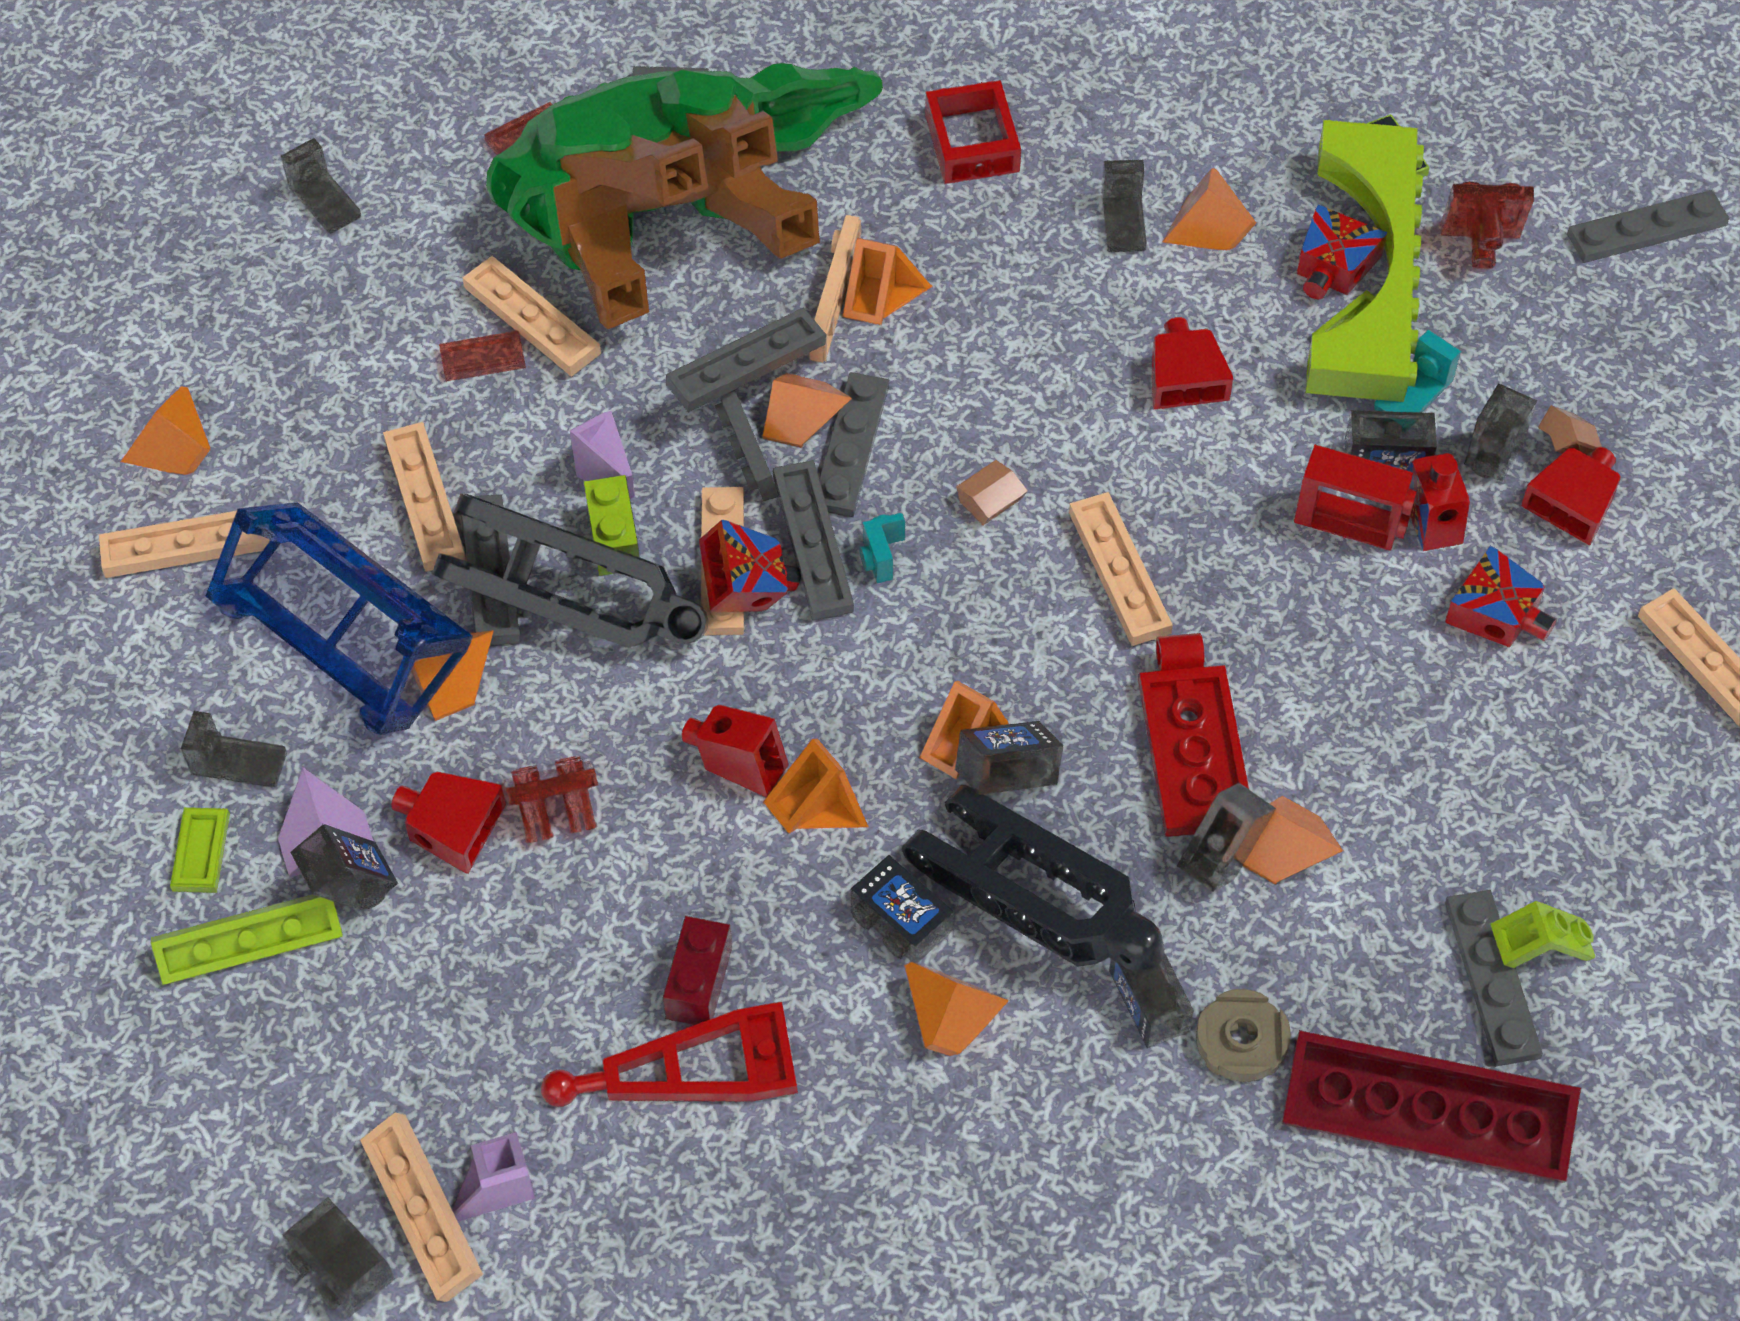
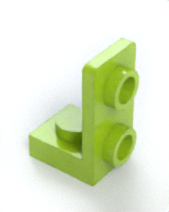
[1490,901,1596,968]

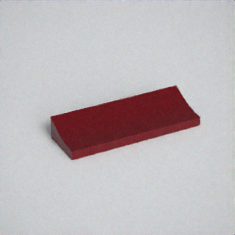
[1282,1030,1581,1183]

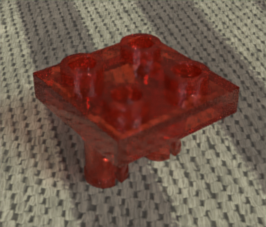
[1440,181,1534,269]
[504,755,598,843]

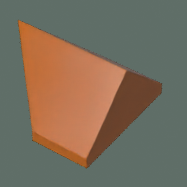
[1162,168,1256,250]
[842,238,933,325]
[763,373,852,448]
[120,386,211,475]
[403,630,494,721]
[919,680,1027,779]
[763,738,869,833]
[1237,795,1343,885]
[904,962,1009,1056]

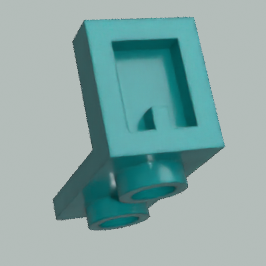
[1374,330,1461,429]

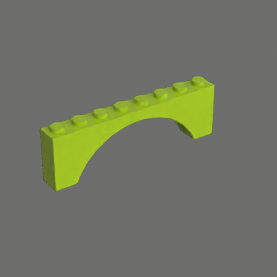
[1305,120,1424,402]

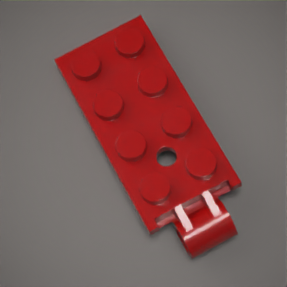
[1138,633,1255,837]

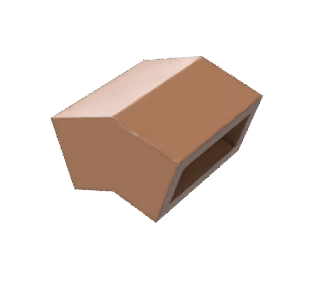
[1538,405,1602,456]
[956,460,1028,525]

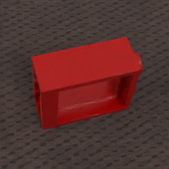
[925,80,1021,184]
[1294,444,1417,551]

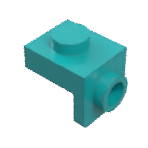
[859,513,906,584]

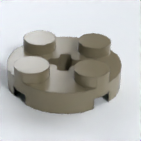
[1196,989,1291,1082]

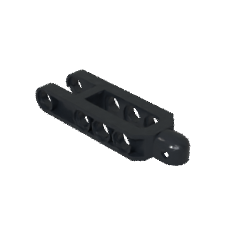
[432,493,709,648]
[902,785,1165,971]

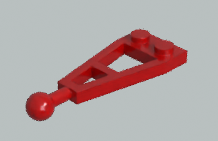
[541,1001,798,1107]

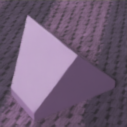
[570,411,635,498]
[278,767,373,878]
[452,1132,535,1222]

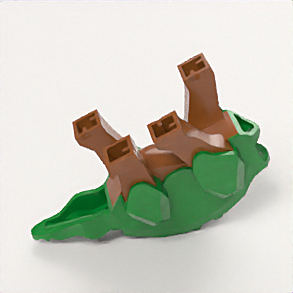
[486,63,883,330]

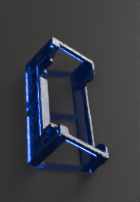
[205,502,473,735]

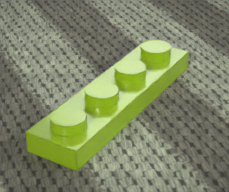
[150,889,343,985]

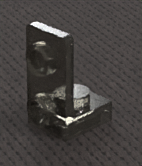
[281,138,361,233]
[1101,160,1147,252]
[181,711,287,788]

